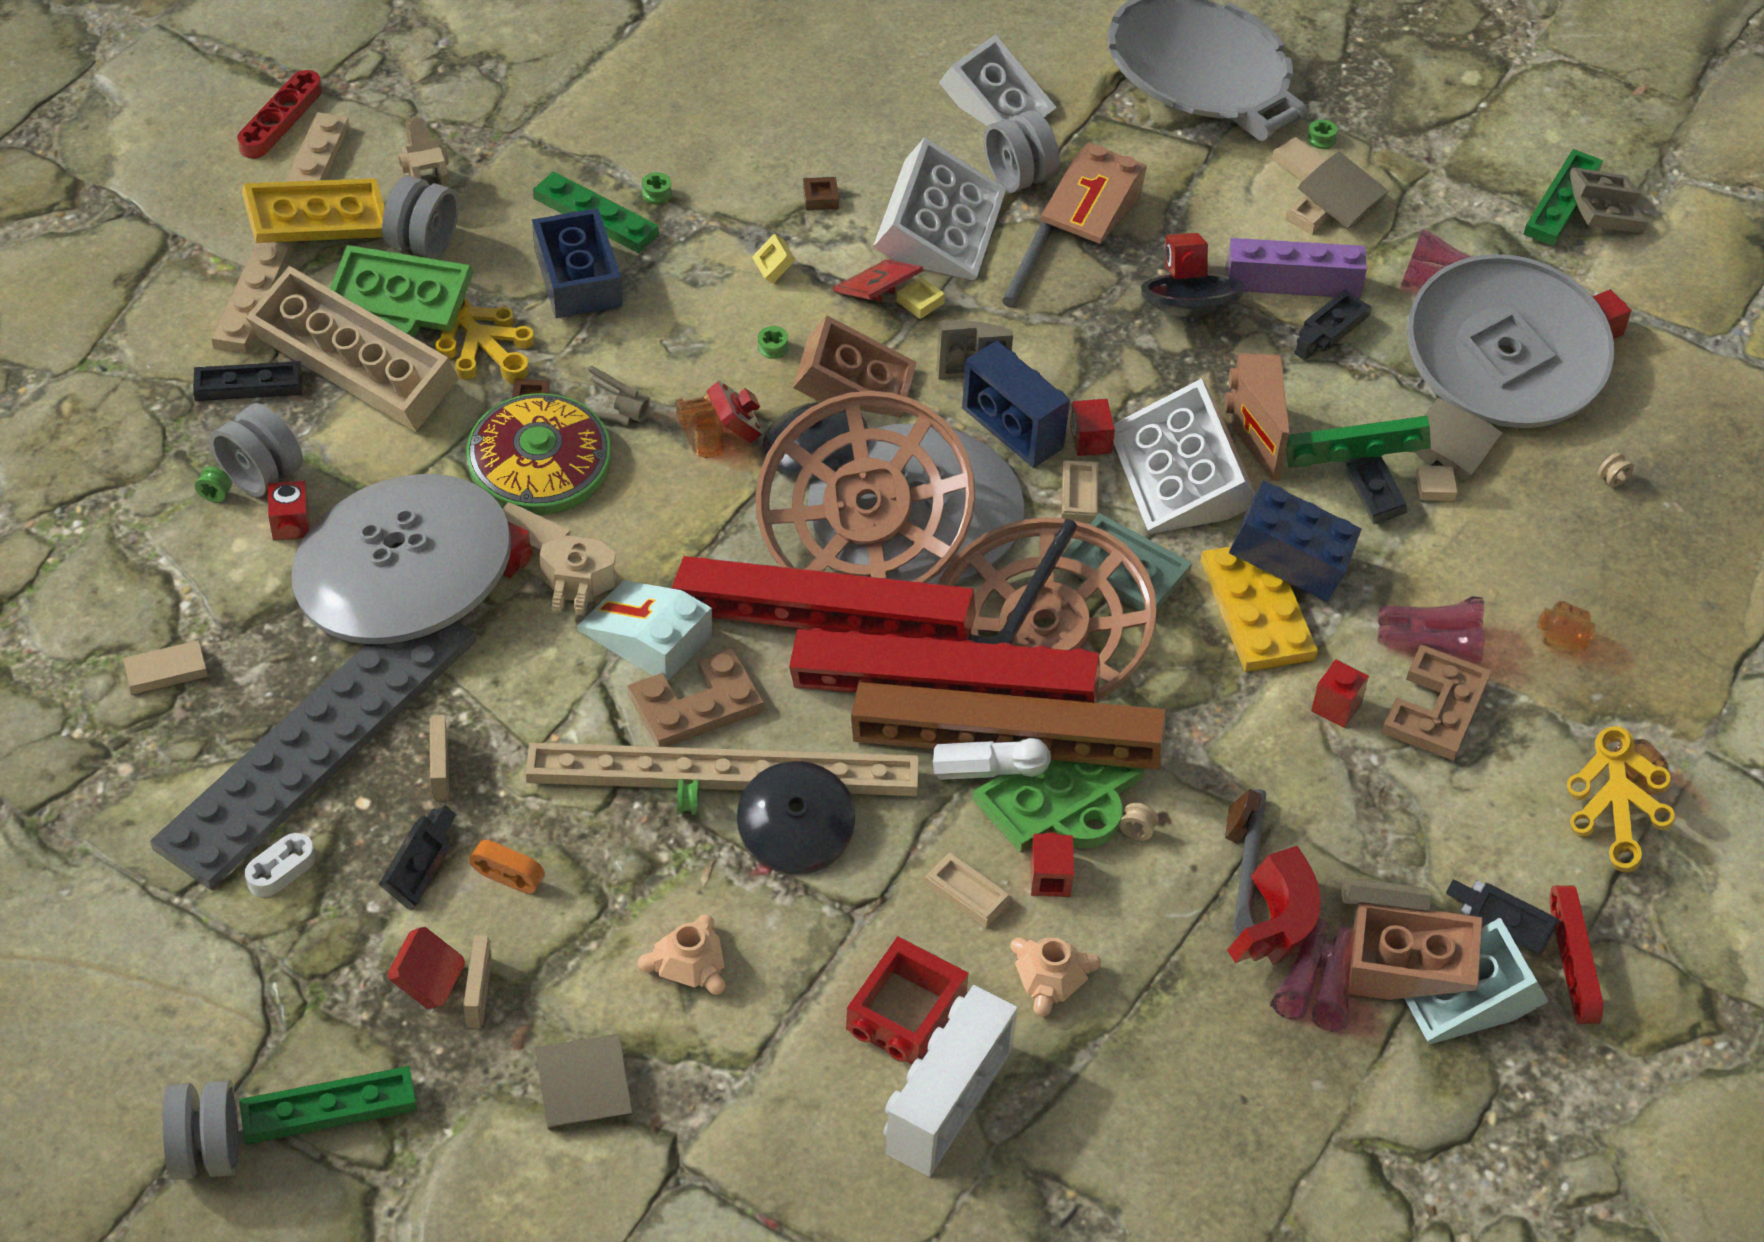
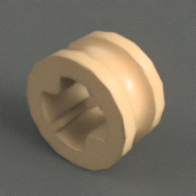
[1597,452,1634,488]
[1119,803,1159,841]

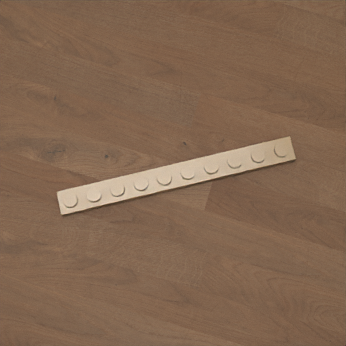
[211,112,350,354]
[526,742,918,796]

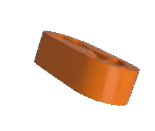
[469,840,545,894]

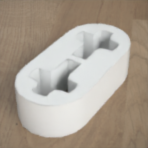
[245,833,315,897]

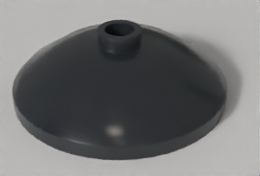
[1141,273,1244,322]
[763,402,869,478]
[737,761,855,874]

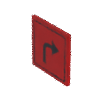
[832,259,924,301]

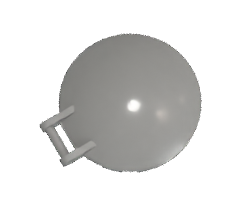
[1107,0,1308,141]

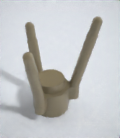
[588,366,650,426]

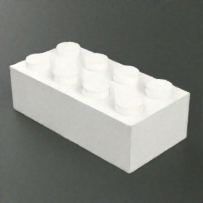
[883,984,1018,1177]

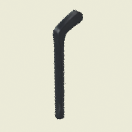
[969,519,1078,644]

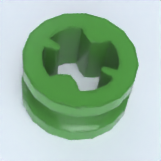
[1308,119,1338,149]
[642,172,672,205]
[758,326,789,359]
[194,467,232,503]
[677,780,699,815]

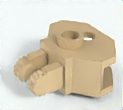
[398,116,449,187]
[540,535,617,616]

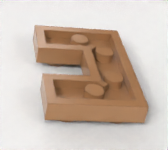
[1381,644,1492,761]
[628,648,764,747]

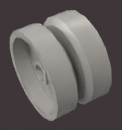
[983,110,1060,193]
[382,175,459,259]
[209,403,303,497]
[163,1080,239,1180]

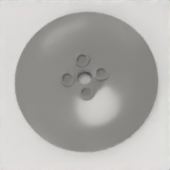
[1407,254,1614,428]
[808,423,1024,586]
[291,474,511,644]

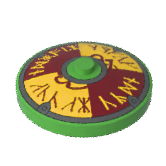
[466,393,611,515]

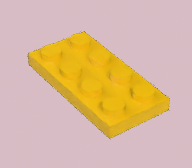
[242,178,385,243]
[1200,546,1318,672]

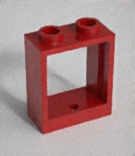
[846,936,969,1064]

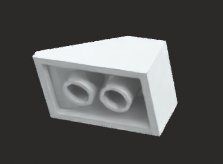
[939,34,1057,126]

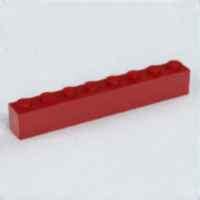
[671,556,976,641]
[789,628,1100,703]

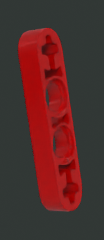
[237,70,322,159]
[1549,885,1603,1024]

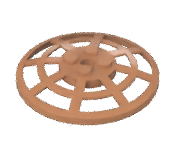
[756,391,976,583]
[938,517,1157,700]

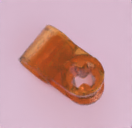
[675,392,724,458]

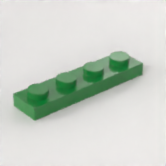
[1523,149,1603,246]
[533,171,659,254]
[1286,415,1431,468]
[239,1066,417,1144]

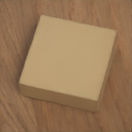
[1285,195,1331,235]
[1416,466,1457,501]

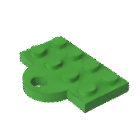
[330,245,474,338]
[973,760,1144,853]

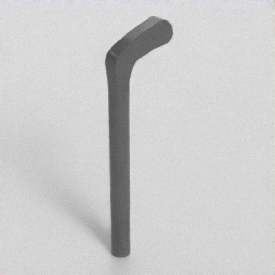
[1002,221,1054,307]
[1232,789,1267,937]

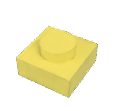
[752,234,796,283]
[896,276,945,319]

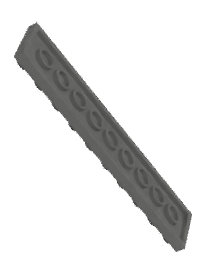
[150,621,476,890]

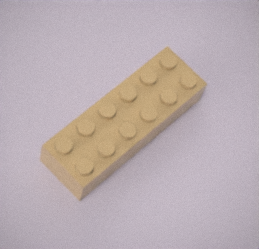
[246,266,459,432]

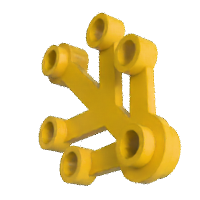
[435,297,534,384]
[1567,726,1675,873]

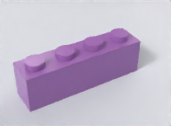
[1226,238,1367,298]

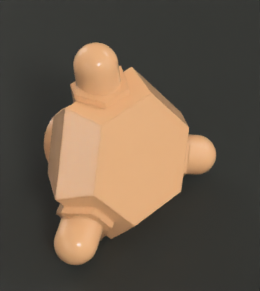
[638,914,726,995]
[1010,937,1101,1017]

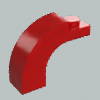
[1227,845,1321,966]

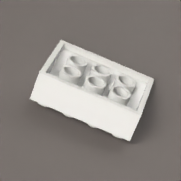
[873,137,1006,281]
[1113,379,1255,534]

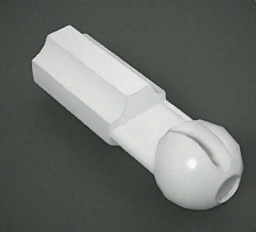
[933,738,1051,780]

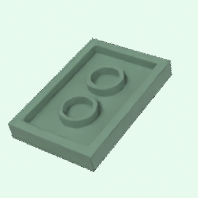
[1061,513,1192,611]

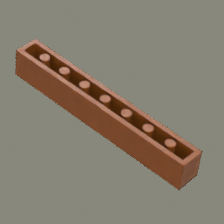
[851,682,1166,770]

